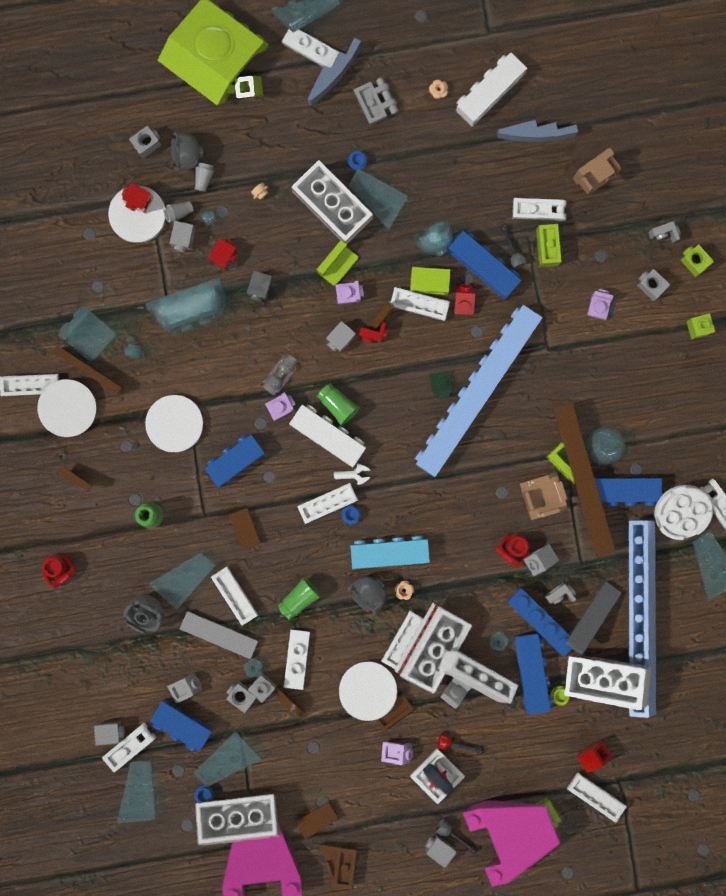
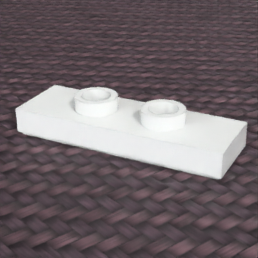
[282,25,339,68]
[391,287,450,321]
[0,374,59,396]
[297,483,358,524]
[211,566,258,625]
[381,611,424,669]
[284,629,310,690]
[567,772,627,822]

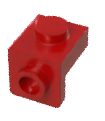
[454,284,475,315]
[359,322,389,344]

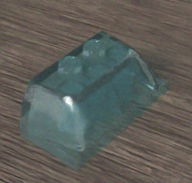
[145,278,226,333]

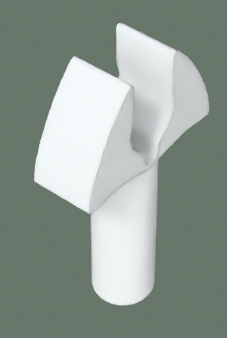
[334,464,370,485]

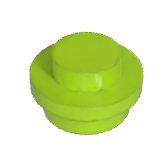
[551,686,570,706]

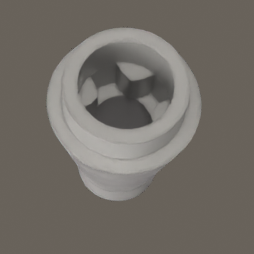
[195,162,214,192]
[163,201,193,223]

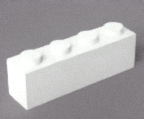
[456,53,527,127]
[289,405,366,467]
[438,651,518,703]

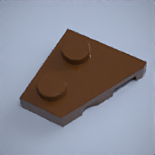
[320,843,358,890]

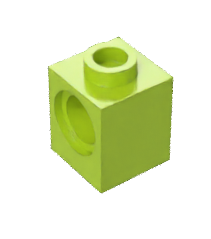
[681,244,714,277]
[686,313,715,340]

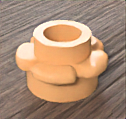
[429,80,448,99]
[251,182,268,200]
[395,581,414,600]

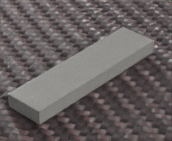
[180,611,258,659]

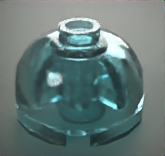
[414,221,453,256]
[586,426,626,465]

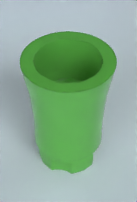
[317,383,360,426]
[135,502,164,529]
[278,577,321,620]

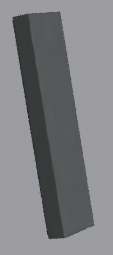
[565,582,621,655]

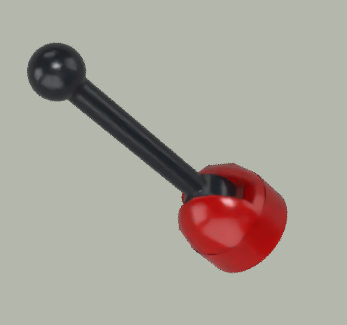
[437,733,484,755]

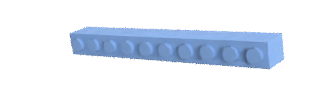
[415,305,542,477]
[629,521,656,717]

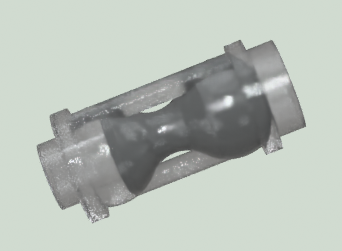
[262,354,299,396]

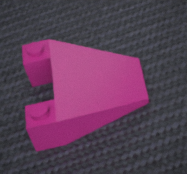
[463,800,561,887]
[222,823,303,896]

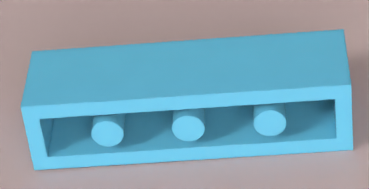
[351,536,430,569]

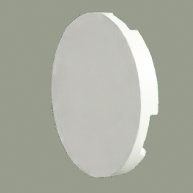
[109,186,166,243]
[38,379,96,437]
[145,395,203,452]
[654,485,713,540]
[339,662,397,721]

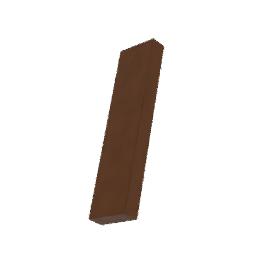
[54,346,124,395]

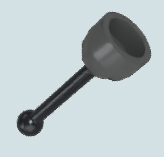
[500,224,527,269]
[435,819,477,854]

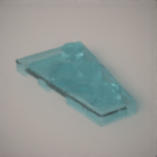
[272,0,340,33]
[349,169,408,230]
[693,531,726,601]
[148,553,216,609]
[193,731,262,787]
[116,760,156,823]

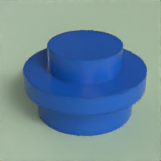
[348,151,367,170]
[342,505,361,524]
[194,785,214,803]

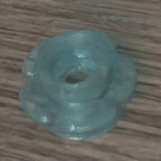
[200,209,216,227]
[123,344,142,359]
[489,632,508,652]
[244,658,263,678]

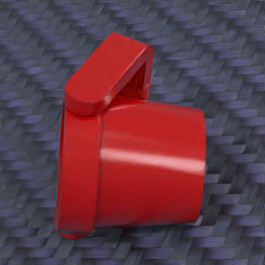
[496,533,531,568]
[42,554,77,589]

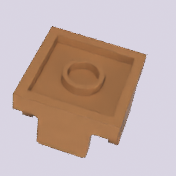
[573,148,621,195]
[519,472,568,520]

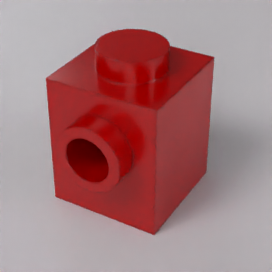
[122,183,154,214]
[208,238,238,270]
[577,741,613,773]

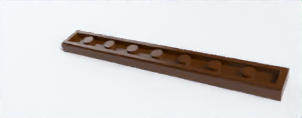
[553,403,615,558]

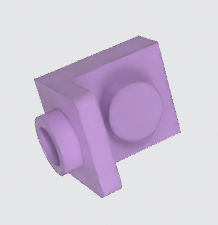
[336,281,364,304]
[587,289,613,320]
[265,392,296,421]
[381,741,413,765]

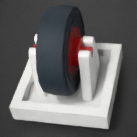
[410,748,465,804]

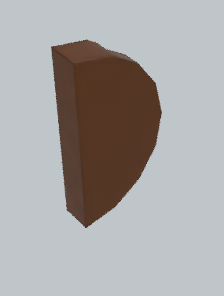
[368,301,394,331]
[58,466,92,492]
[273,686,305,717]

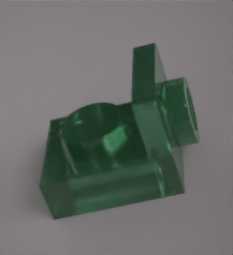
[429,371,453,400]

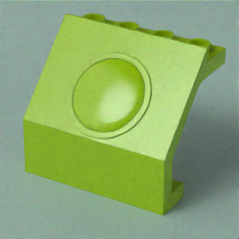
[157,0,269,105]

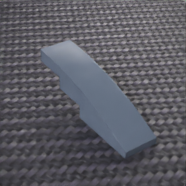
[308,38,361,106]
[497,120,578,142]

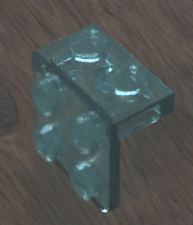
[59,306,115,361]

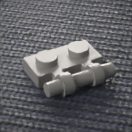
[354,77,399,125]

